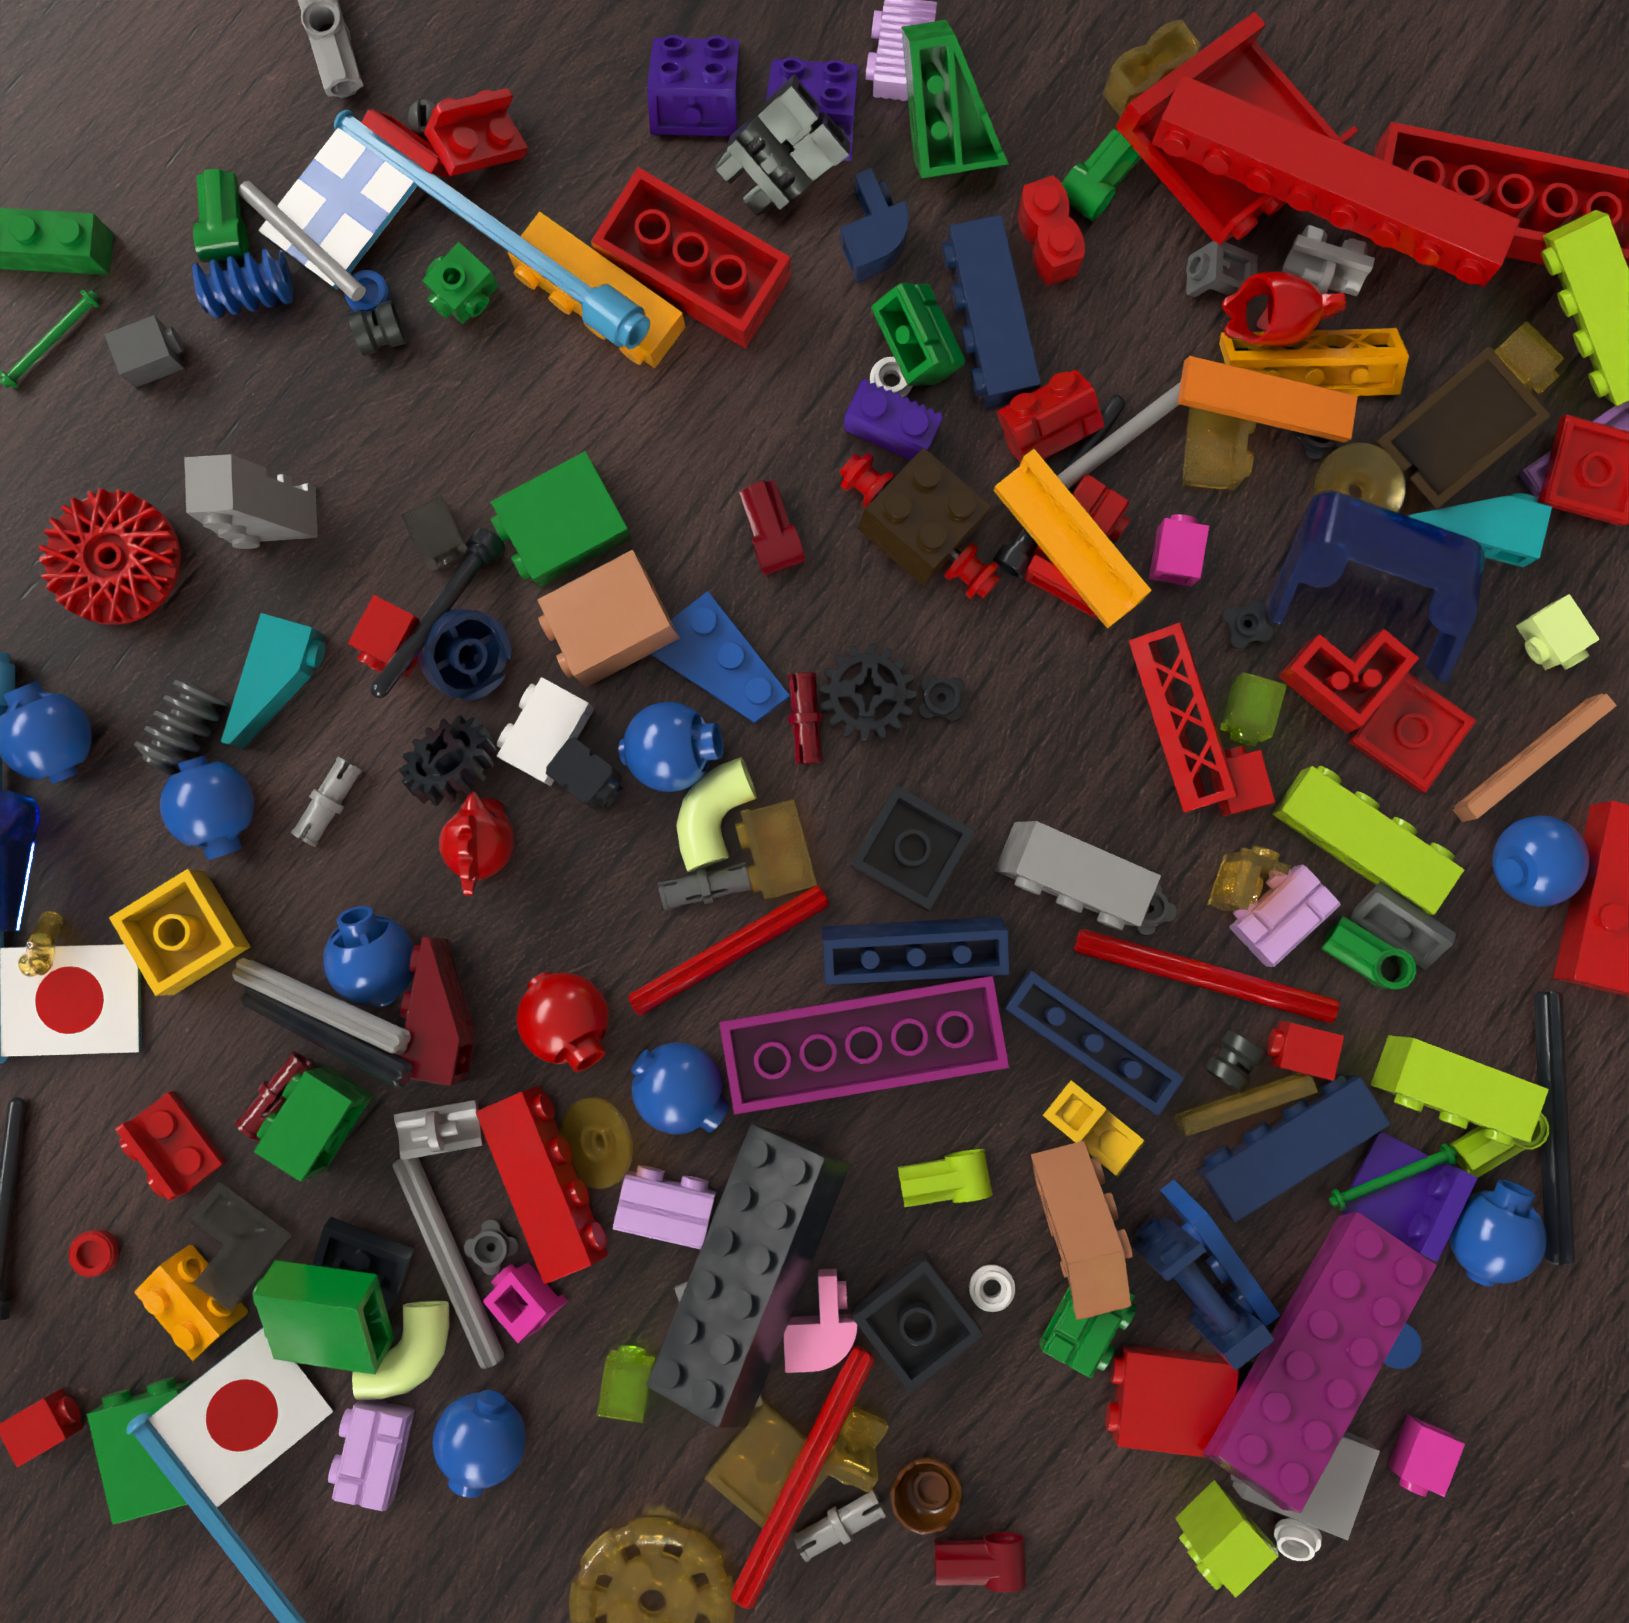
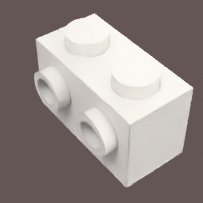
[497,677,594,786]

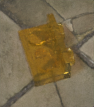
[1182,407,1256,490]
[735,799,817,900]
[1207,846,1291,911]

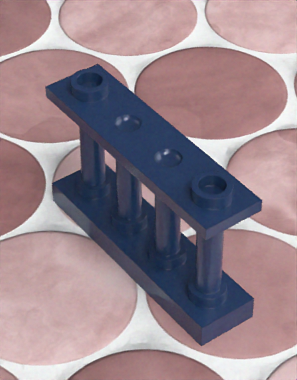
[1130,1216,1275,1370]

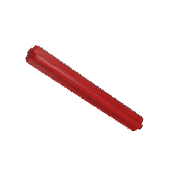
[628,886,829,1015]

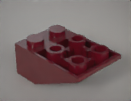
[392,937,477,1086]

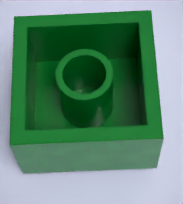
[254,1066,374,1182]

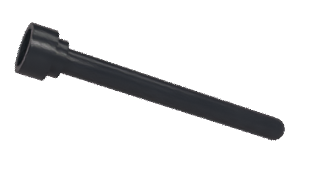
[993,395,1125,580]
[370,528,505,699]
[0,1097,26,1320]

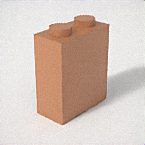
[538,549,680,688]

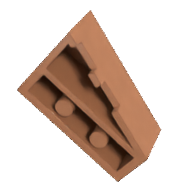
[1031,1141,1132,1320]

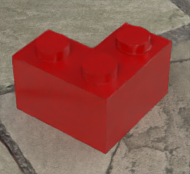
[1278,629,1419,734]

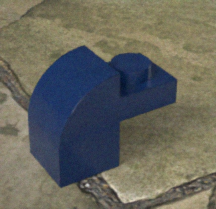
[840,168,909,283]

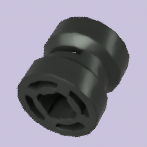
[348,300,406,356]
[1204,1030,1268,1093]

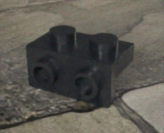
[312,1216,415,1314]

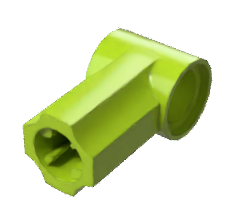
[1449,1113,1549,1178]
[898,1149,993,1207]

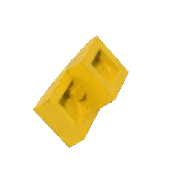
[1043,1081,1146,1177]

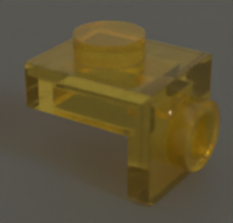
[828,1406,888,1493]

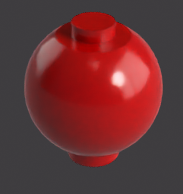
[517,971,609,1072]

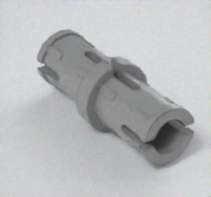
[291,756,363,847]
[792,1489,887,1562]

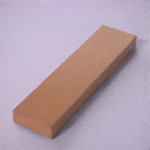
[1453,693,1617,822]

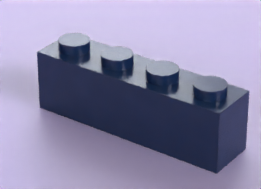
[941,214,1041,408]
[821,916,1009,985]
[1000,970,1184,1116]
[1197,1073,1391,1223]

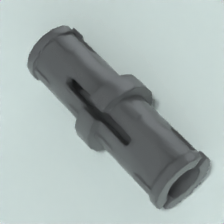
[658,862,752,910]

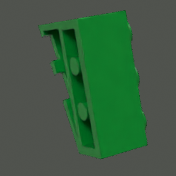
[901,20,1009,178]

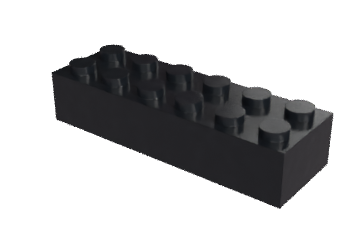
[646,1124,851,1428]

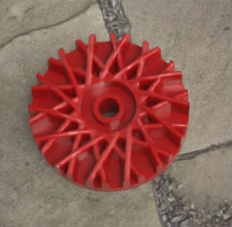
[39,489,181,625]

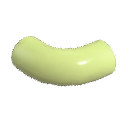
[676,757,757,872]
[352,1301,449,1400]

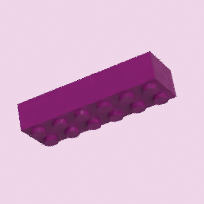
[719,976,1009,1115]
[1203,1212,1437,1513]

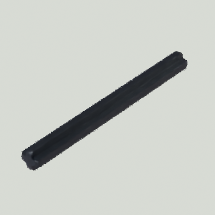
[1534,991,1575,1265]

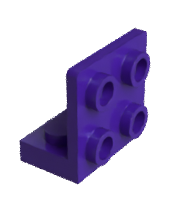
[647,35,740,136]
[766,57,858,161]
[1339,1132,1477,1262]

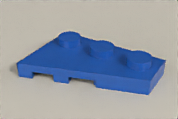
[650,591,790,724]
[1160,1180,1280,1327]

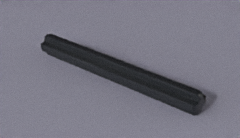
[241,986,414,1088]

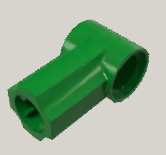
[1062,129,1141,222]
[193,169,249,263]
[1320,916,1416,990]

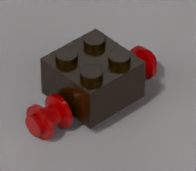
[839,447,1001,600]

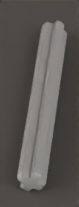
[232,958,411,1055]
[393,1157,504,1369]

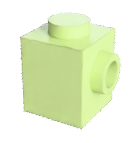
[1516,594,1600,670]

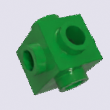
[422,242,499,324]

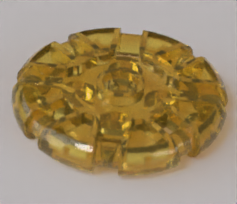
[569,1516,736,1623]

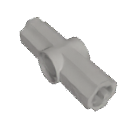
[298,0,364,98]

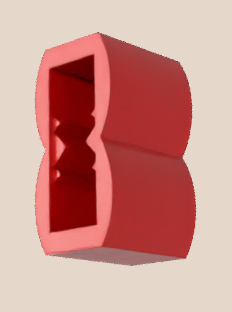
[1017,175,1085,286]

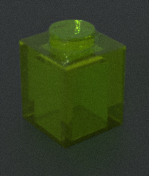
[1220,672,1287,746]
[597,1345,656,1423]

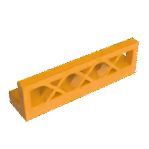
[1219,328,1409,396]
[993,449,1152,629]

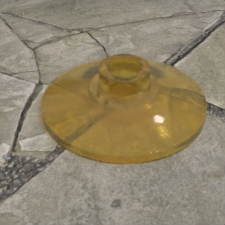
[1315,443,1405,532]
[560,1097,633,1189]

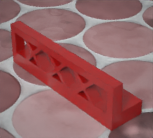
[1128,622,1239,813]

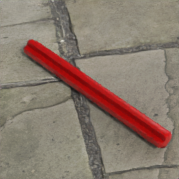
[1074,929,1339,1023]
[731,1346,874,1609]

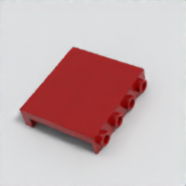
[1116,12,1358,246]

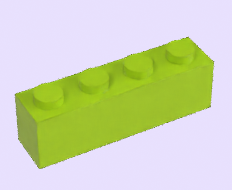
[1541,210,1629,406]
[1272,766,1464,915]

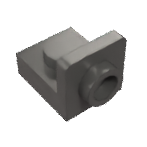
[1186,241,1258,297]

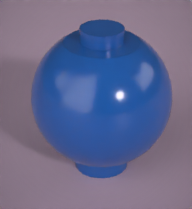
[0,681,92,784]
[619,701,724,792]
[160,755,255,860]
[1492,816,1590,907]
[323,906,414,1007]
[631,1042,730,1134]
[1449,1179,1547,1287]
[432,1390,526,1498]

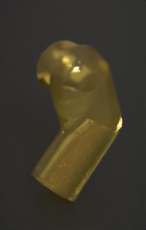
[18,911,63,977]

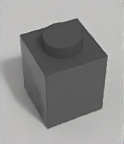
[104,315,184,388]

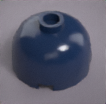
[417,608,512,701]

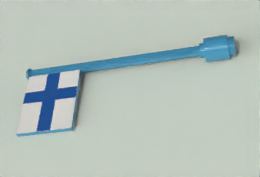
[258,110,650,349]

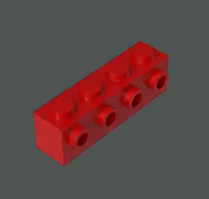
[475,1085,609,1284]

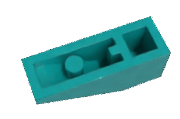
[1395,493,1552,568]
[221,613,325,749]

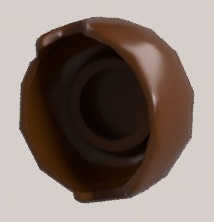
[890,1456,964,1535]

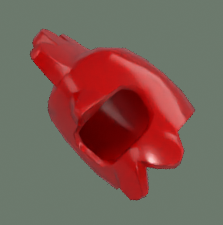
[1222,272,1346,346]
[439,791,515,896]

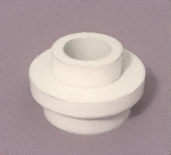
[870,357,913,399]
[969,1265,1015,1312]
[1274,1518,1322,1561]

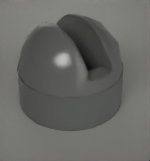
[408,99,437,140]

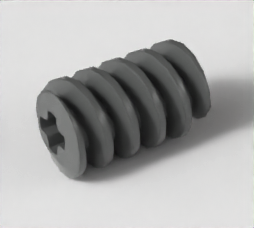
[134,680,229,776]

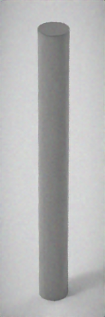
[238,181,366,302]
[1057,382,1181,489]

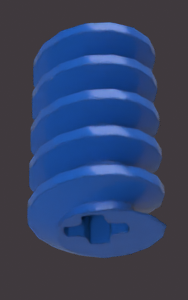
[192,249,295,318]

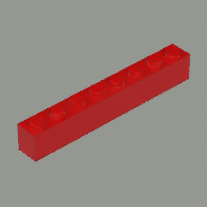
[1151,74,1520,288]

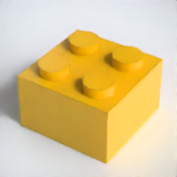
[109,869,251,996]

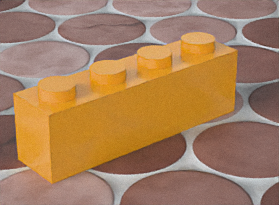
[508,211,686,369]

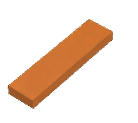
[1177,356,1358,443]

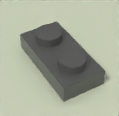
[1350,881,1456,970]

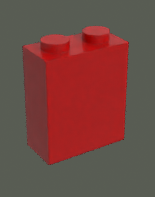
[1105,1343,1239,1458]

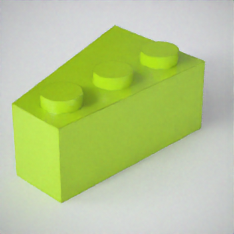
[1370,1035,1549,1146]
[1175,1480,1278,1598]

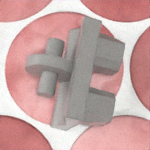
[1282,225,1375,297]
[394,1099,485,1160]

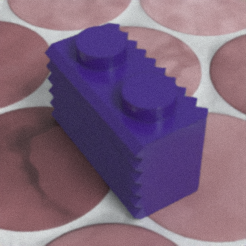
[844,379,943,460]

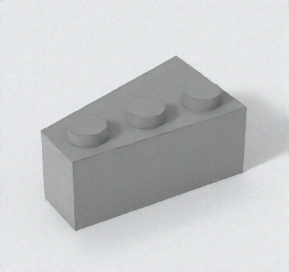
[184,454,318,549]
[994,821,1161,931]

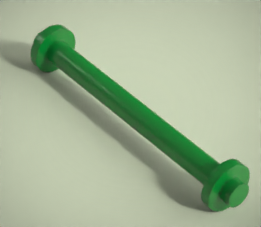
[0,289,100,389]
[1328,1143,1458,1212]

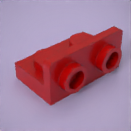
[424,88,528,177]
[115,1091,227,1201]

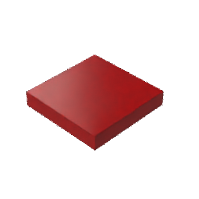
[1538,415,1629,526]
[1348,672,1477,794]

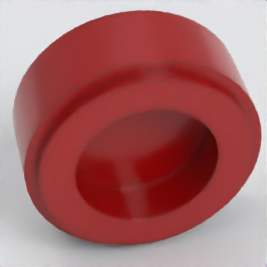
[68,1229,120,1277]

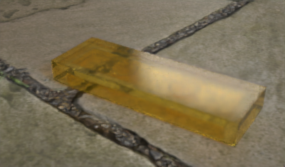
[1174,1073,1318,1136]

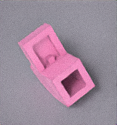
[784,1269,857,1373]

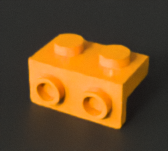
[134,1245,248,1361]

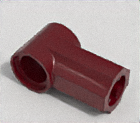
[739,480,806,575]
[934,1532,1026,1592]

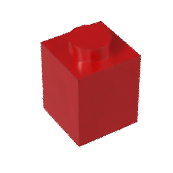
[1208,746,1275,817]
[1267,1021,1344,1081]
[0,1388,84,1467]

